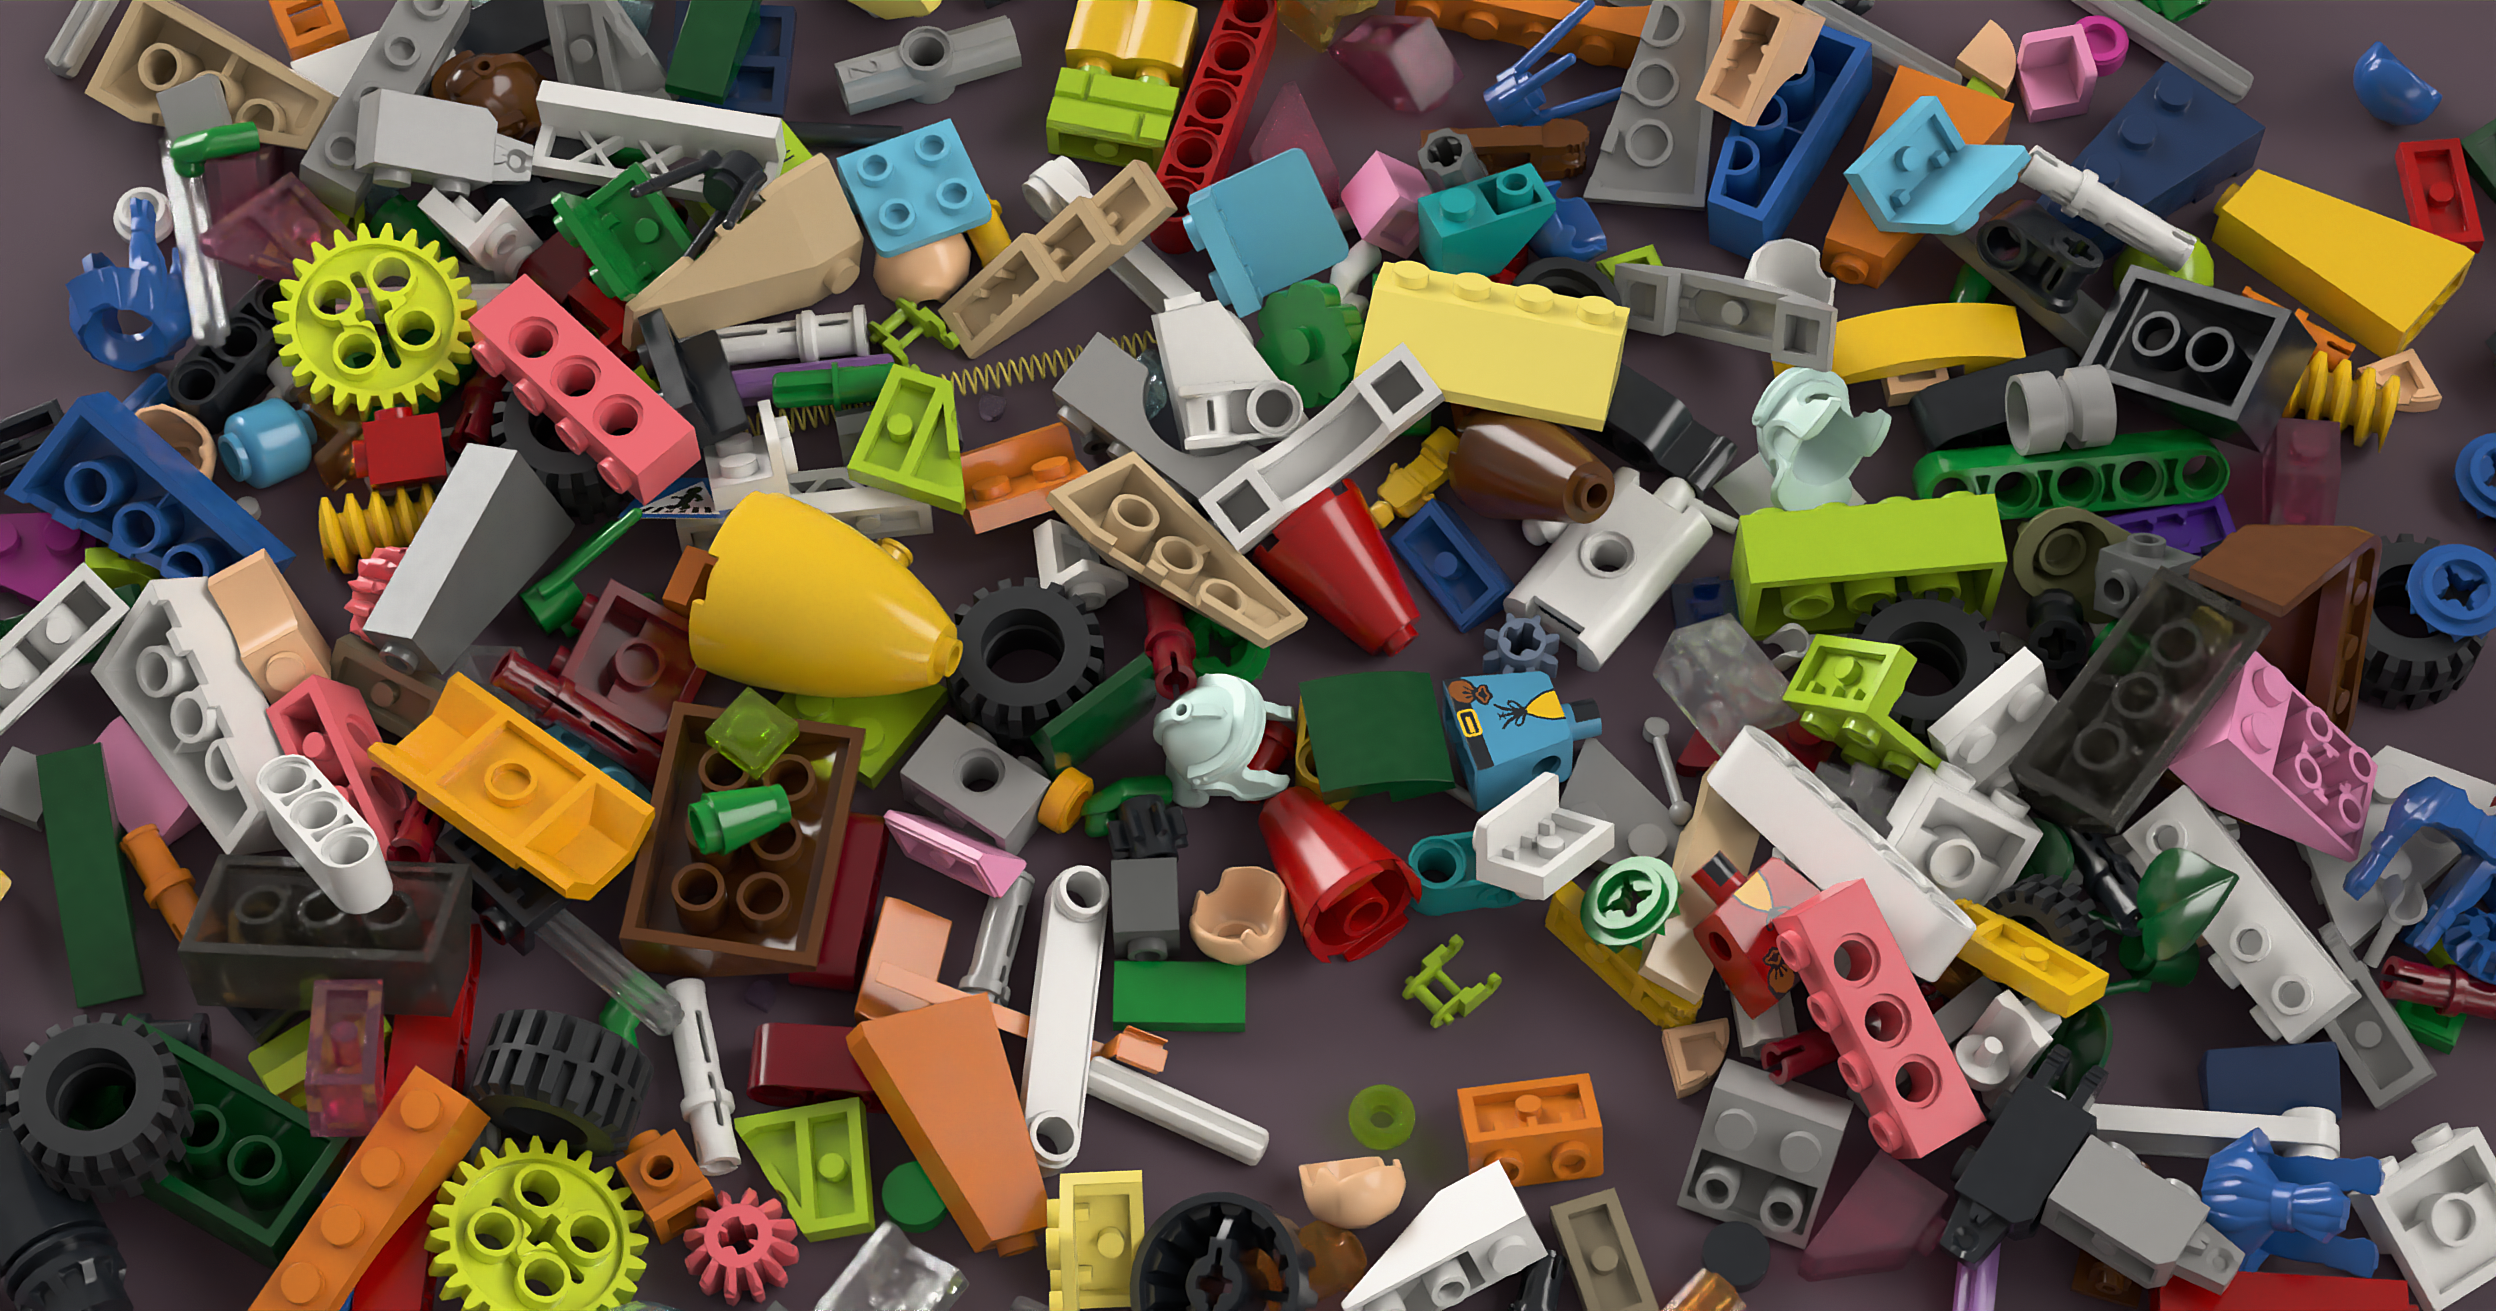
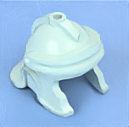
[1752,366,1892,511]
[1153,674,1295,808]

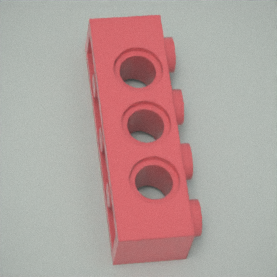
[468,273,701,506]
[266,674,454,937]
[1772,878,1986,1160]

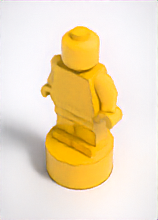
[1369,426,1460,529]

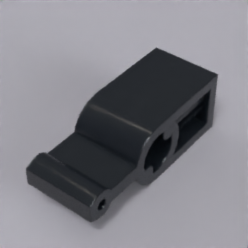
[1571,363,1738,499]

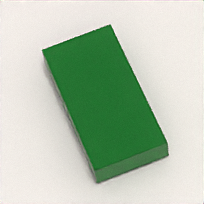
[1113,961,1246,1032]

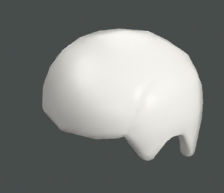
[1744,238,1836,306]

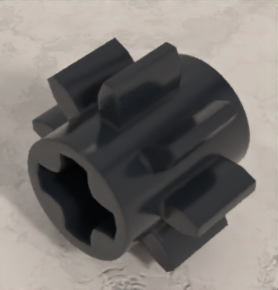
[1107,794,1189,862]

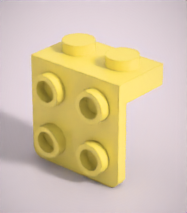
[1046,1170,1145,1311]

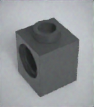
[1111,857,1181,961]

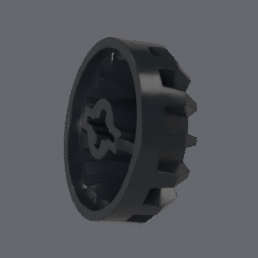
[1130,1191,1318,1311]

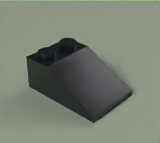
[2078,264,2317,453]

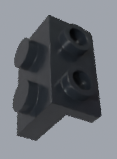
[636,308,750,450]

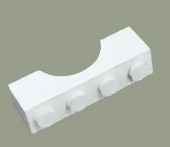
[1198,342,1446,555]

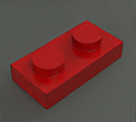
[2395,138,2485,254]

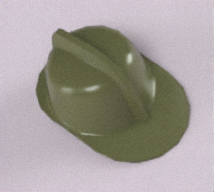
[2013,506,2131,624]

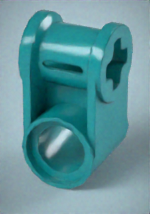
[1407,831,1526,916]

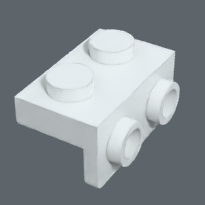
[1472,771,1614,901]

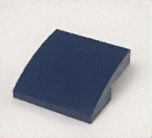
[666,1,797,118]

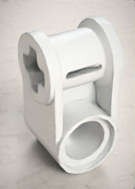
[1178,380,1303,450]

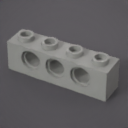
[299,0,472,218]

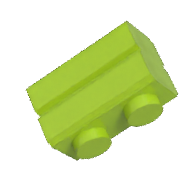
[1046,65,1181,173]

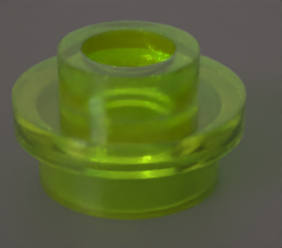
[1348,1084,1415,1150]

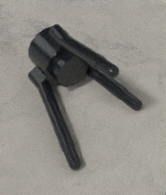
[630,150,768,260]

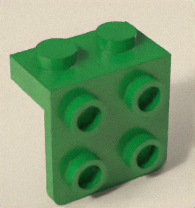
[551,162,704,302]

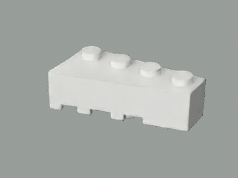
[91,576,286,857]

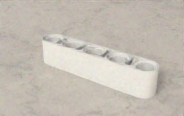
[1707,725,1977,982]

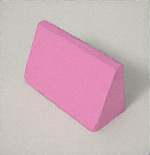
[93,715,202,847]
[883,810,1027,898]

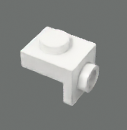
[1033,519,1129,611]

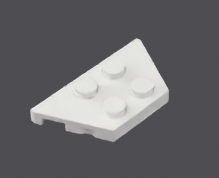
[2295,745,2496,951]

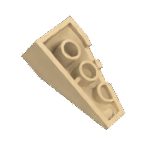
[622,153,864,352]

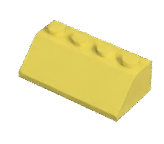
[1353,261,1630,432]

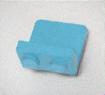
[1843,96,2031,236]
[836,118,992,258]
[1182,148,1349,319]

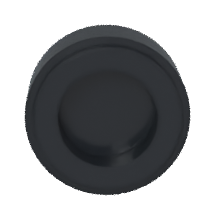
[1701,1221,1771,1293]

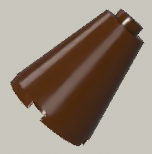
[1447,407,1615,524]

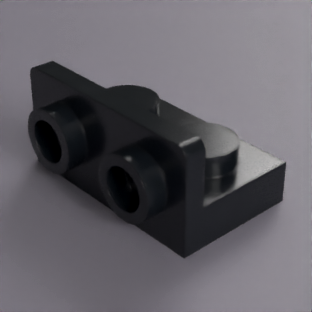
[434,826,575,957]

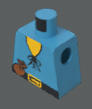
[1443,671,1602,812]

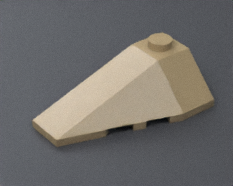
[84,0,339,151]
[1046,451,1308,649]

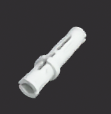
[2017,145,2197,273]
[663,978,741,1176]

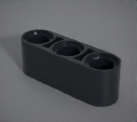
[167,272,299,435]
[1907,347,2080,454]

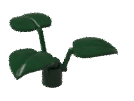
[2013,817,2240,1101]

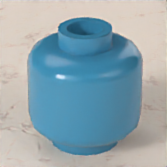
[218,398,317,489]

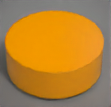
[1037,767,1094,834]

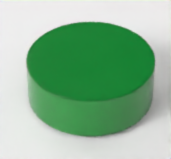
[882,1161,949,1233]

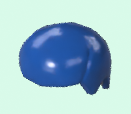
[2353,41,2442,126]
[1526,180,1607,263]

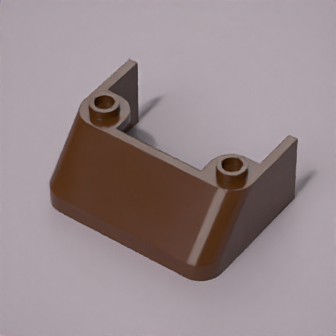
[2160,524,2382,826]

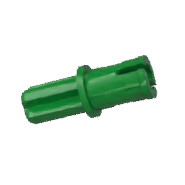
[772,362,894,411]

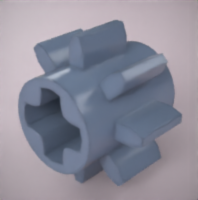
[1482,613,1560,678]

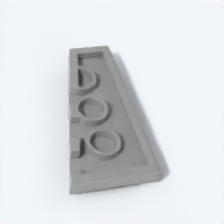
[1583,0,1725,211]

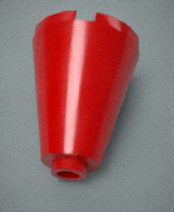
[1252,478,1421,658]
[1258,786,1422,964]

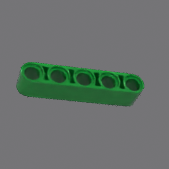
[1911,429,2230,520]

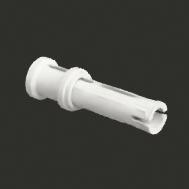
[680,305,870,365]

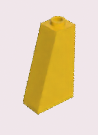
[2211,169,2475,359]

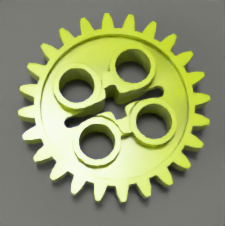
[272,223,478,422]
[424,1136,649,1311]

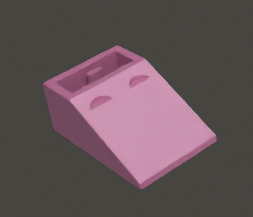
[2167,646,2378,863]

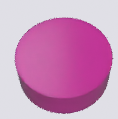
[2074,15,2129,77]

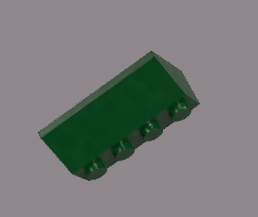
[67,1013,352,1271]

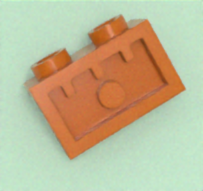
[960,422,1089,534]
[1457,1073,1604,1187]

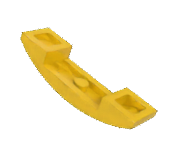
[1770,303,2026,385]

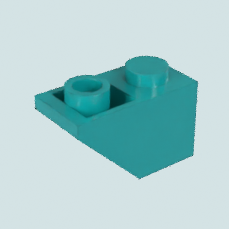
[1418,163,1556,277]

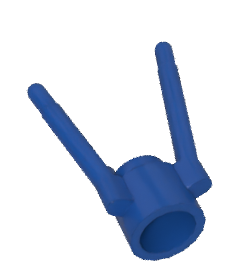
[1483,0,1622,127]

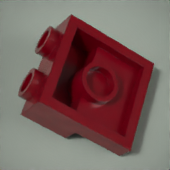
[546,579,707,747]

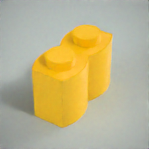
[1065,0,1199,92]

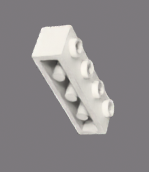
[2122,785,2362,1044]

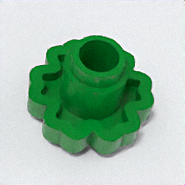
[1255,279,1365,408]

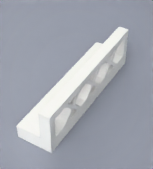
[532,80,786,210]
[676,467,934,554]

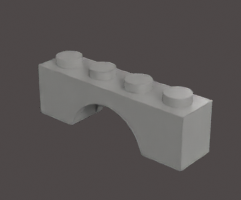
[1052,332,1263,551]

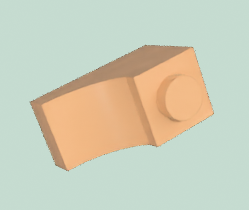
[1695,0,1826,127]
[207,548,331,705]

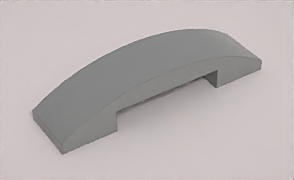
[1614,263,1838,373]

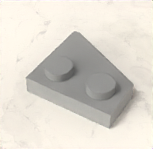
[543,0,679,101]
[1559,737,1685,872]

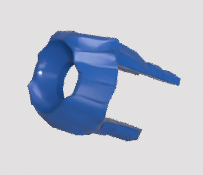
[65,197,199,372]
[2342,776,2496,954]
[2201,1127,2385,1278]

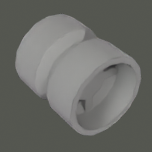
[2005,364,2117,456]

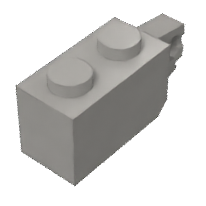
[353,88,533,198]
[2040,1134,2245,1295]

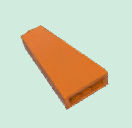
[1820,65,2014,289]
[845,992,1048,1258]

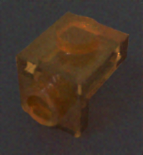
[297,382,366,492]
[1257,1220,1367,1311]

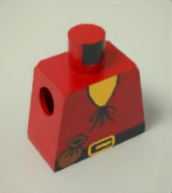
[1691,850,1821,1020]

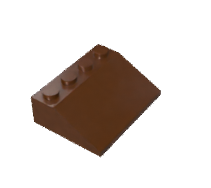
[619,701,866,978]

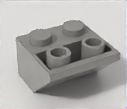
[1676,1058,1854,1250]

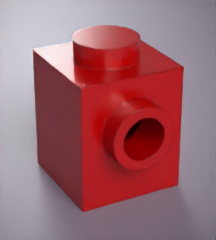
[352,407,448,492]

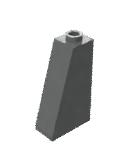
[362,443,575,675]

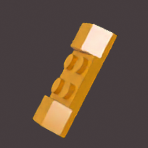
[367,671,655,901]

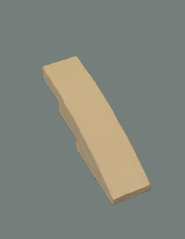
[938,159,1178,359]
[1638,760,1760,1005]

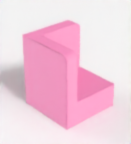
[2014,24,2097,123]
[1341,150,1433,259]

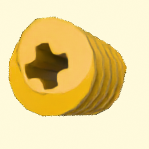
[2281,351,2400,453]
[319,482,437,575]

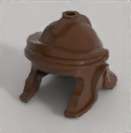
[428,50,549,145]

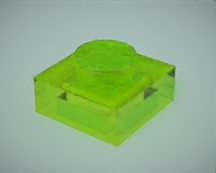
[705,686,800,780]

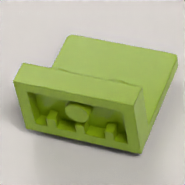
[1781,634,1943,780]

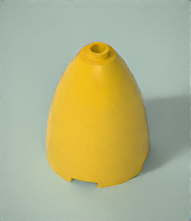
[689,490,963,698]

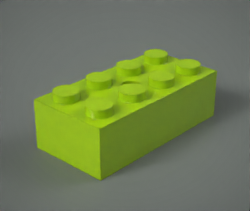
[1729,491,2008,642]

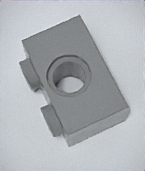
[900,714,1051,856]

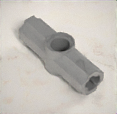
[834,15,1022,116]

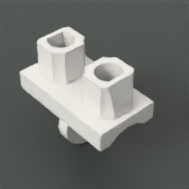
[1952,989,2062,1110]

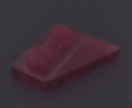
[197,172,357,282]

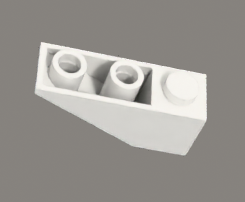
[1341,1160,1548,1311]

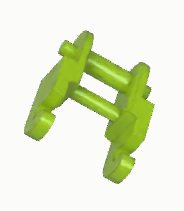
[867,297,960,372]
[1402,934,1502,1028]

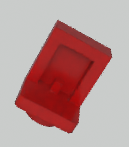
[567,277,640,370]

